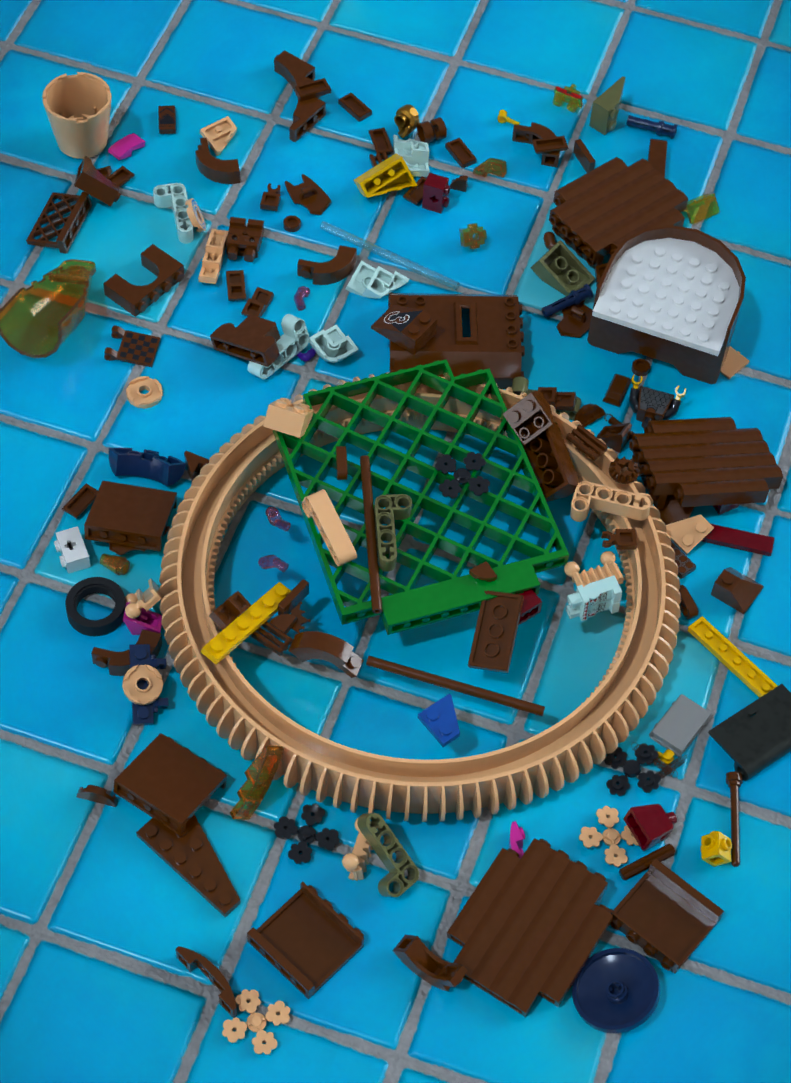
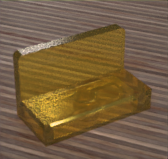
[682,193,720,224]

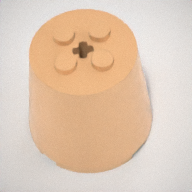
[42,72,112,159]

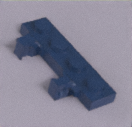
[129,644,169,725]

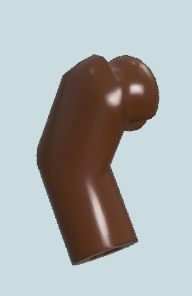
[543,232,556,249]

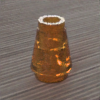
[100,554,130,575]

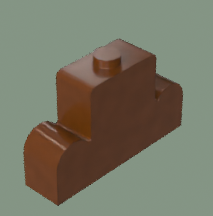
[210,315,280,367]

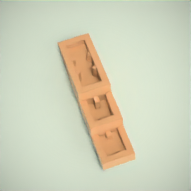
[199,229,229,284]

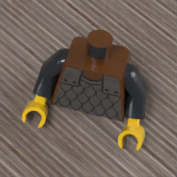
[629,374,687,428]

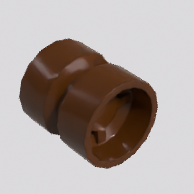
[417,117,447,143]

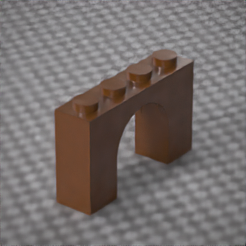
[103,244,184,317]

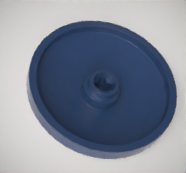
[572,948,660,1033]

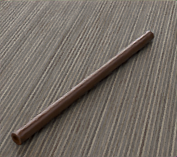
[360,455,382,614]
[366,656,545,716]

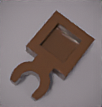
[260,184,281,211]
[601,529,637,550]

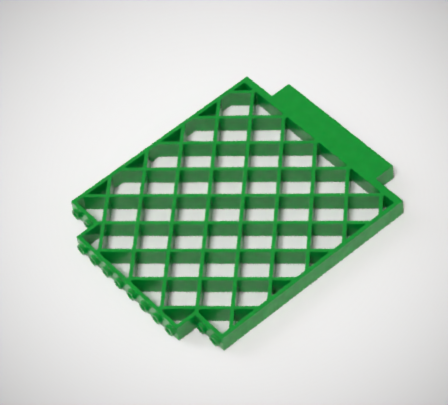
[273,359,569,635]

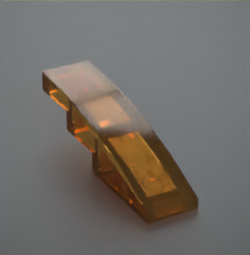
[230,746,284,819]

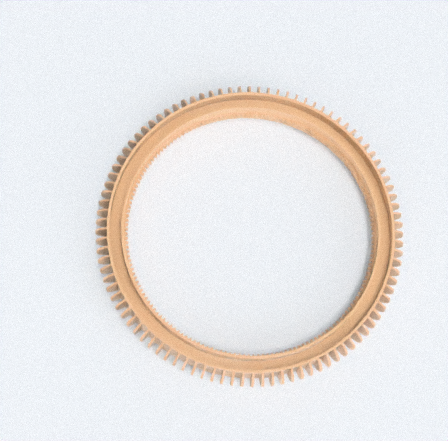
[159,372,681,822]

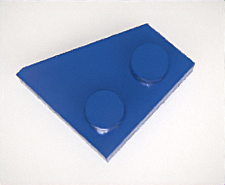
[418,693,460,747]

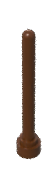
[726,771,743,867]

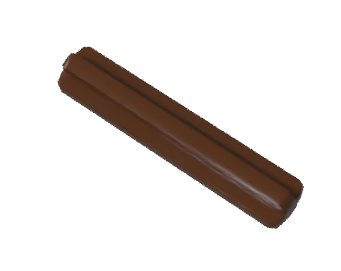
[619,844,676,880]

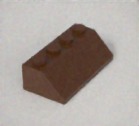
[520,422,580,502]

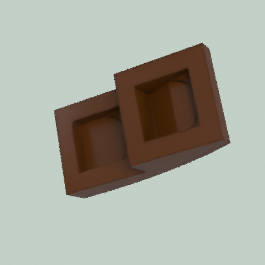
[226,270,246,301]
[241,287,274,317]
[538,387,577,411]
[209,591,251,630]

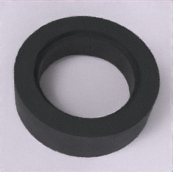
[65,577,126,636]

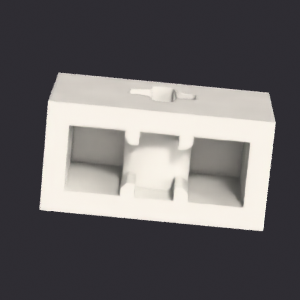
[54,526,91,574]

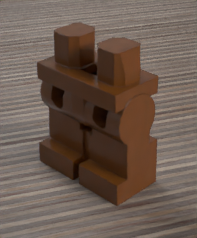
[226,217,264,262]

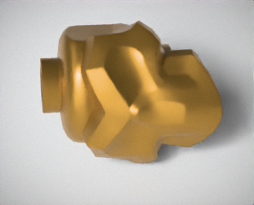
[394,104,420,138]

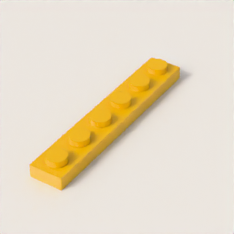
[201,582,291,665]
[687,616,778,698]

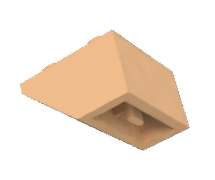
[263,398,314,438]

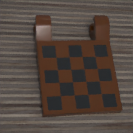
[104,325,160,367]

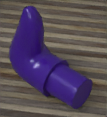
[296,347,316,362]

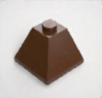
[711,567,764,614]

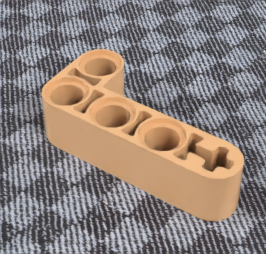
[570,481,651,522]
[302,489,357,566]

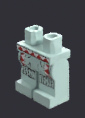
[566,575,622,621]

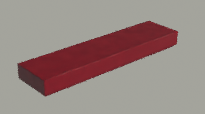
[701,523,774,557]

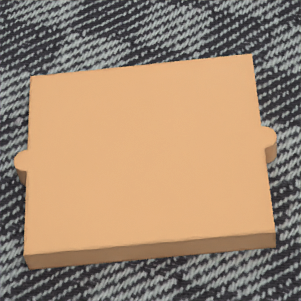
[720,346,750,379]

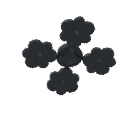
[435,452,490,499]
[604,743,661,796]
[274,803,339,864]

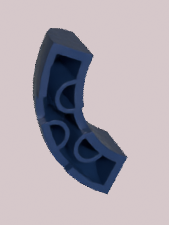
[109,448,186,487]

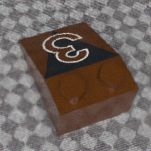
[371,304,437,355]

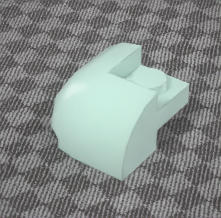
[308,324,359,363]

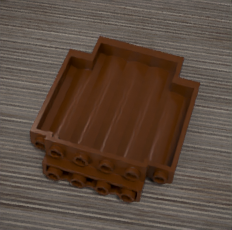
[549,157,688,269]
[629,417,783,509]
[447,838,613,1018]

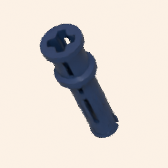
[626,115,678,139]
[541,284,593,318]

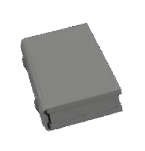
[649,694,711,757]

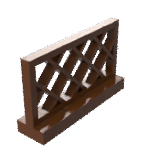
[26,192,92,254]

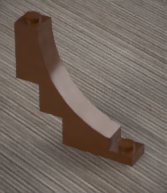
[274,50,326,142]

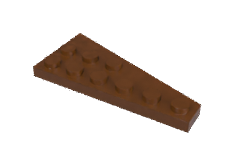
[136,814,241,917]

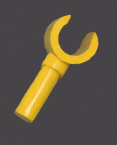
[497,110,520,125]
[658,749,675,765]

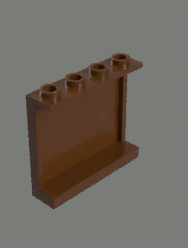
[84,481,177,551]
[113,733,227,835]
[610,858,724,973]
[247,882,364,1000]

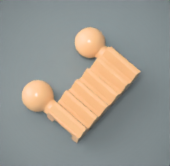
[564,551,624,587]
[125,578,162,619]
[342,817,373,881]

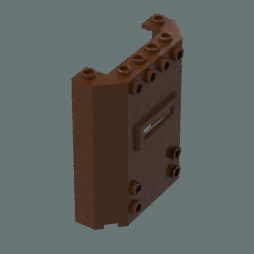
[388,293,525,389]

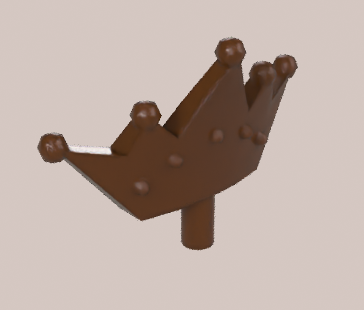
[291,602,311,633]

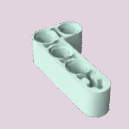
[153,183,194,244]
[247,314,309,379]

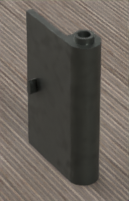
[708,684,791,781]

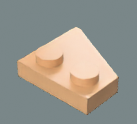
[200,116,237,156]
[666,514,714,555]

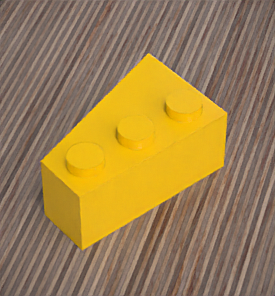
[354,153,417,198]

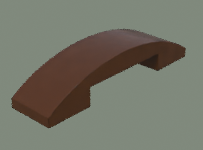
[175,946,237,1018]

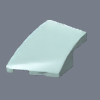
[393,135,430,177]
[345,260,409,298]

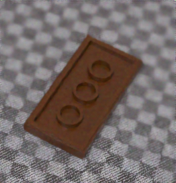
[468,590,524,673]

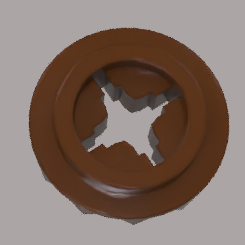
[609,456,640,484]

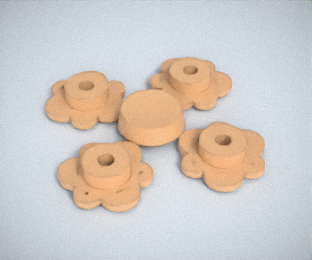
[579,806,639,867]
[222,989,290,1055]

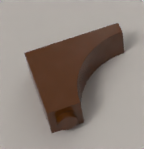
[74,156,121,206]

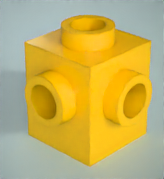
[700,831,732,867]

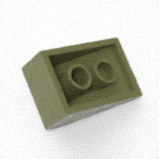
[589,76,626,135]
[530,240,595,296]

